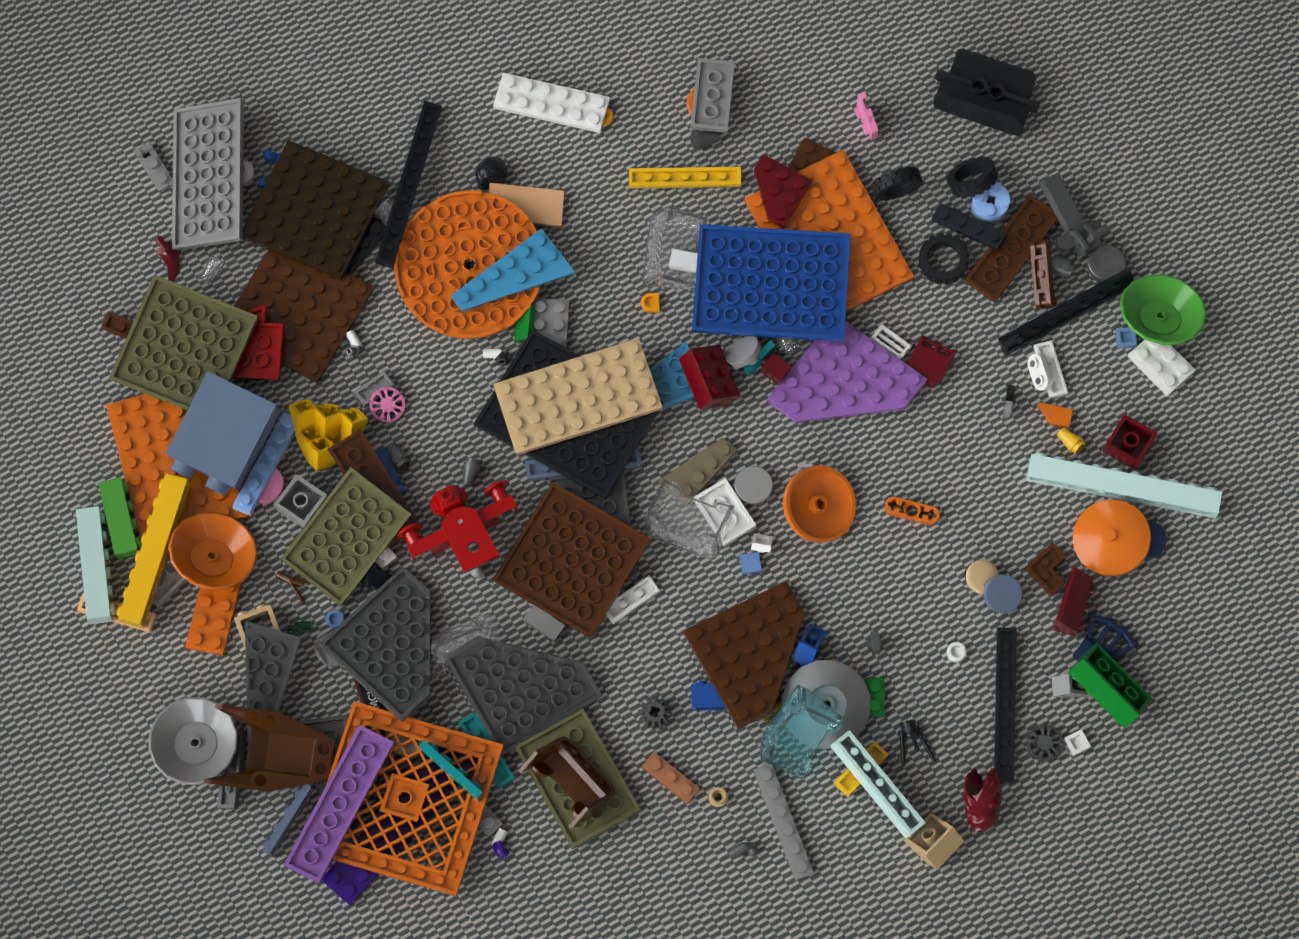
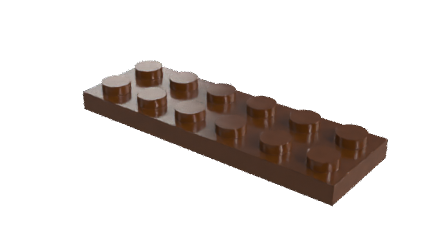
[964,194,1058,303]
[328,429,419,547]

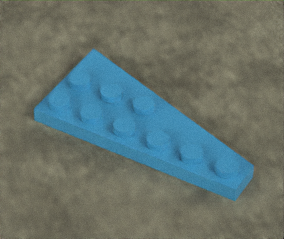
[451,228,576,312]
[650,341,694,411]

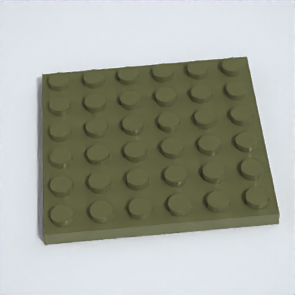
[109,275,259,411]

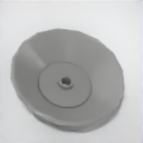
[782,660,871,749]
[149,697,238,785]

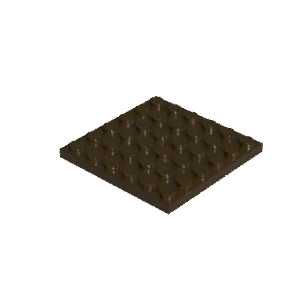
[243,140,390,281]

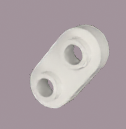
[1028,354,1053,391]

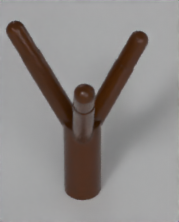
[276,571,310,605]

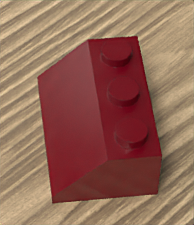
[1053,567,1095,637]

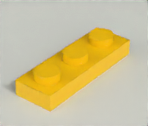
[834,741,889,797]

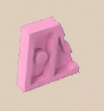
[855,92,879,140]

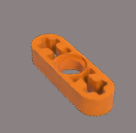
[884,497,940,525]

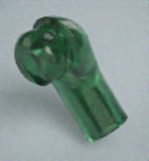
[287,621,313,636]

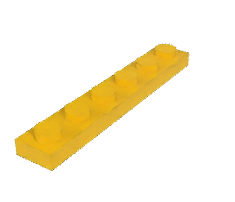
[629,167,741,188]

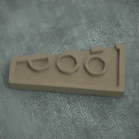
[658,438,737,507]

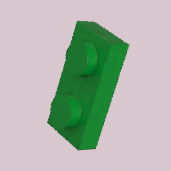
[864,678,885,718]

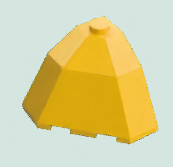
[289,399,368,471]

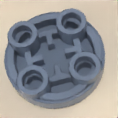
[984,574,1022,613]

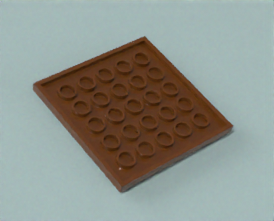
[234,250,375,384]
[492,482,651,639]

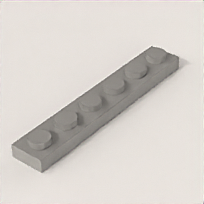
[753,763,814,881]

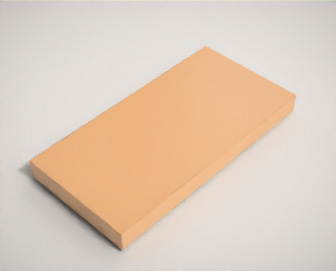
[489,183,564,228]

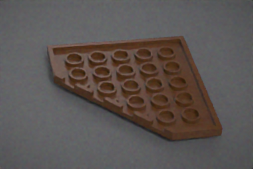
[683,581,805,730]

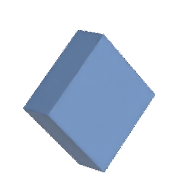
[1115,328,1137,348]
[740,552,762,575]

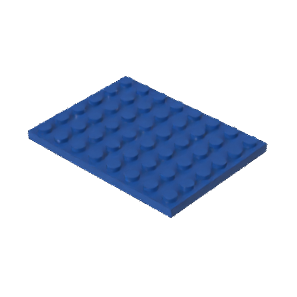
[692,224,851,342]

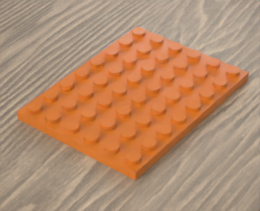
[744,149,914,312]
[106,394,255,539]

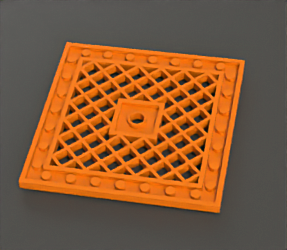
[326,701,504,897]

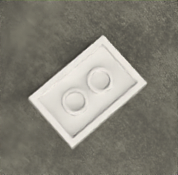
[1128,340,1195,397]
[693,478,756,547]

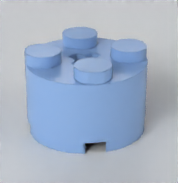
[971,181,1010,225]

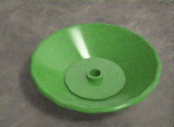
[1120,275,1207,345]

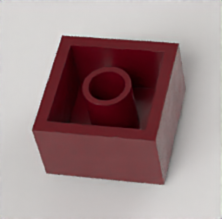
[1103,414,1158,471]

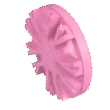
[369,387,405,422]

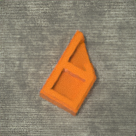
[1037,402,1073,429]

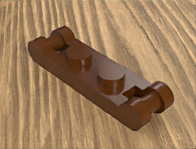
[1030,239,1057,309]

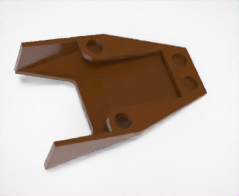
[204,704,335,792]

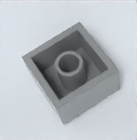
[274,474,328,528]

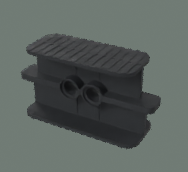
[933,48,1040,136]

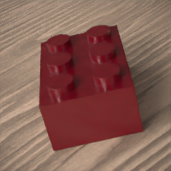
[679,345,741,410]

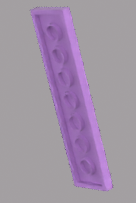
[284,725,395,884]

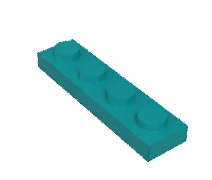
[458,712,515,789]
[418,740,483,801]

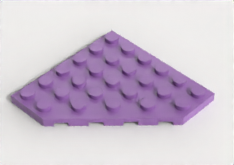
[766,321,927,424]

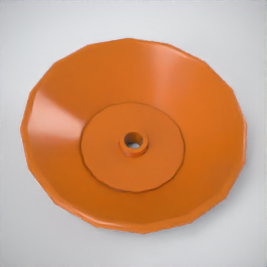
[168,512,258,590]

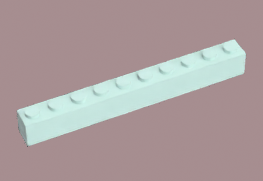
[1026,453,1222,519]

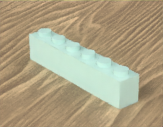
[76,506,115,625]
[830,730,925,838]

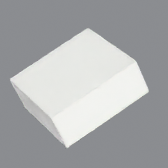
[1063,729,1091,757]

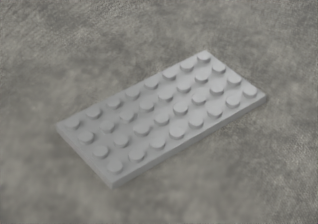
[172,98,244,251]

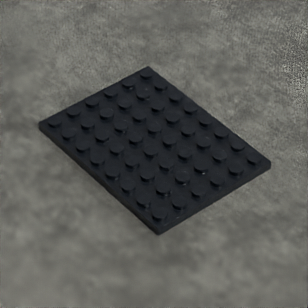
[473,330,664,500]

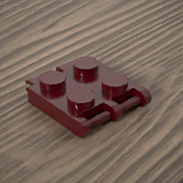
[907,335,957,388]

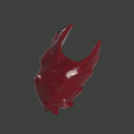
[963,768,1002,833]

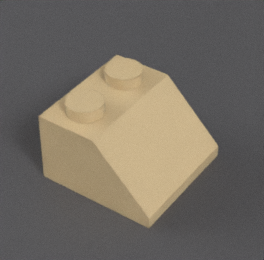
[904,813,965,870]

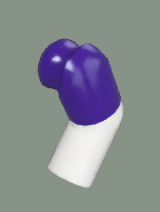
[491,828,509,858]

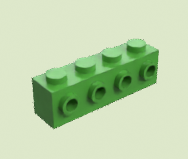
[98,477,142,560]

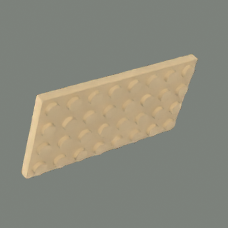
[493,338,663,456]

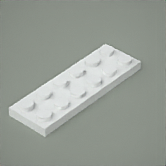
[493,73,610,133]

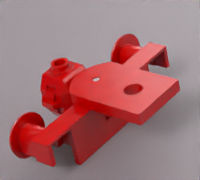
[397,480,518,574]

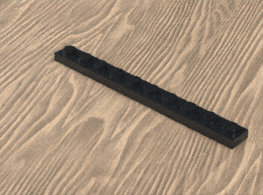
[375,100,442,269]

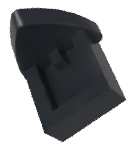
[361,565,393,591]

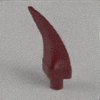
[155,236,179,282]

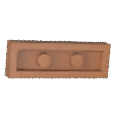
[641,752,700,804]

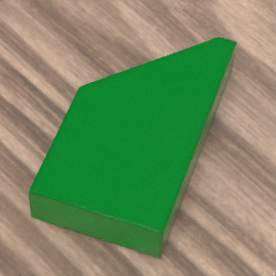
[514,305,535,343]

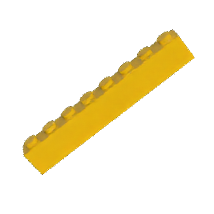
[117,473,191,629]

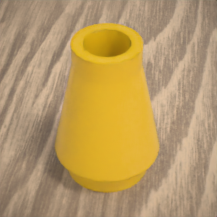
[1057,427,1086,455]

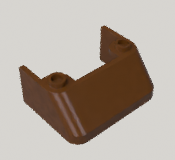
[518,737,615,829]

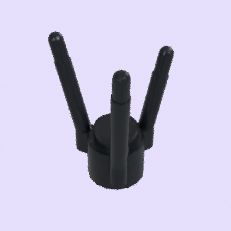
[898,720,936,766]

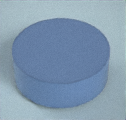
[325,610,345,628]

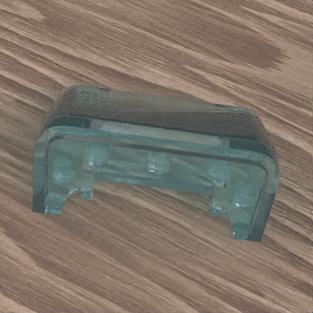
[761,685,843,779]

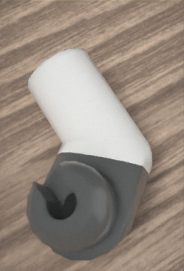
[346,330,362,358]

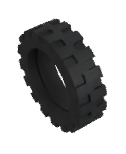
[947,156,998,198]
[871,167,923,201]
[918,233,969,285]

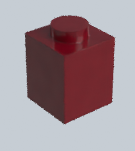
[761,353,791,385]

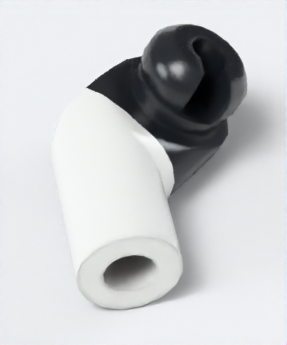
[483,349,509,366]

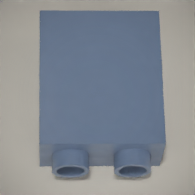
[165,371,281,496]

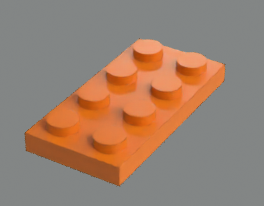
[185,582,242,656]

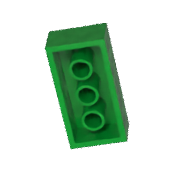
[1068,642,1152,729]

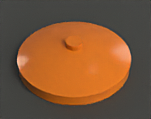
[783,465,856,543]
[1073,500,1151,577]

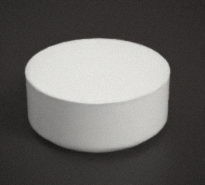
[946,642,966,663]

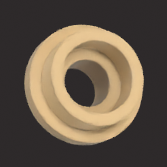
[708,787,728,807]

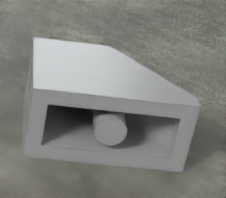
[1052,674,1090,698]

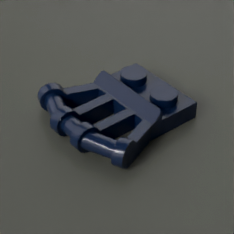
[1072,612,1139,662]

